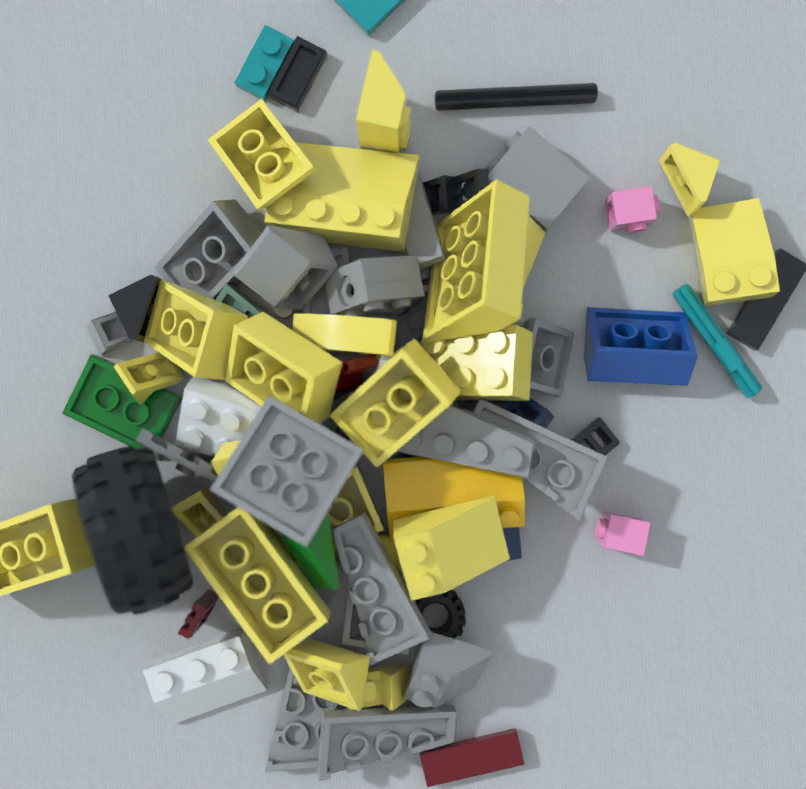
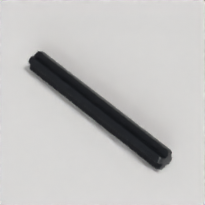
[434,83,598,111]

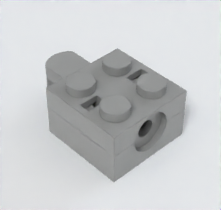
[325,255,430,317]

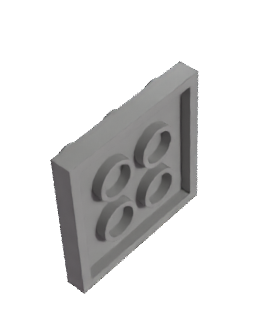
[210,396,364,547]

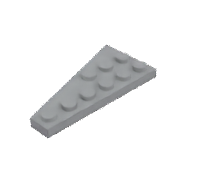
[265,560,356,772]

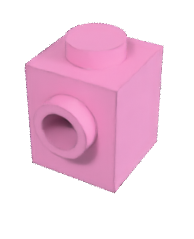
[605,186,660,234]

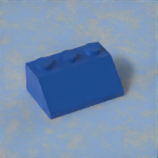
[584,307,698,386]

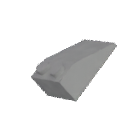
[155,199,262,300]

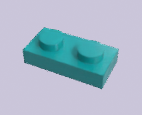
[234,25,294,102]

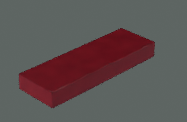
[419,728,525,787]

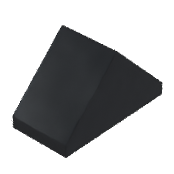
[108,275,163,343]

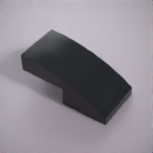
[423,169,489,215]

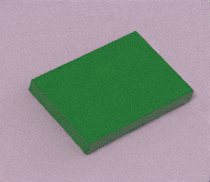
[62,354,183,449]

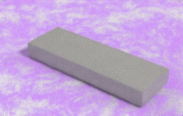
[405,172,446,270]

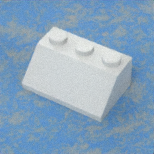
[142,628,268,724]

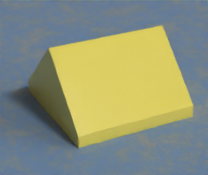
[283,639,370,711]

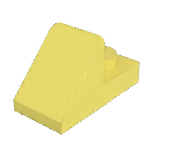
[114,352,185,405]
[347,662,409,710]

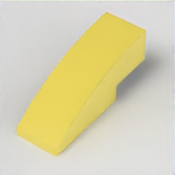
[292,313,397,356]

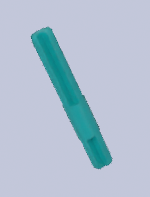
[672,284,762,398]

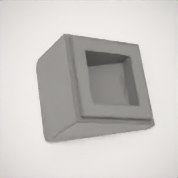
[87,311,134,356]

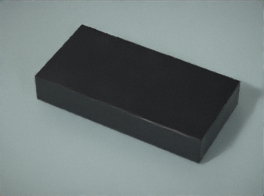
[267,36,327,112]

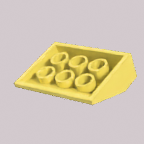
[264,142,420,252]
[423,179,530,342]

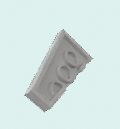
[473,399,608,521]
[332,512,432,666]

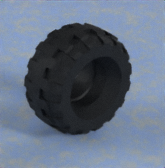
[72,445,194,615]

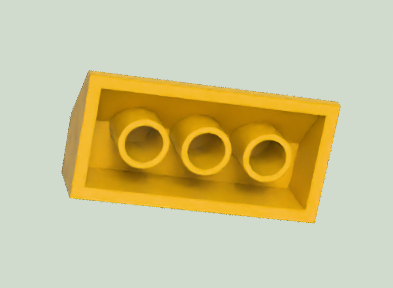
[383,457,525,538]

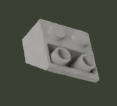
[233,225,338,310]

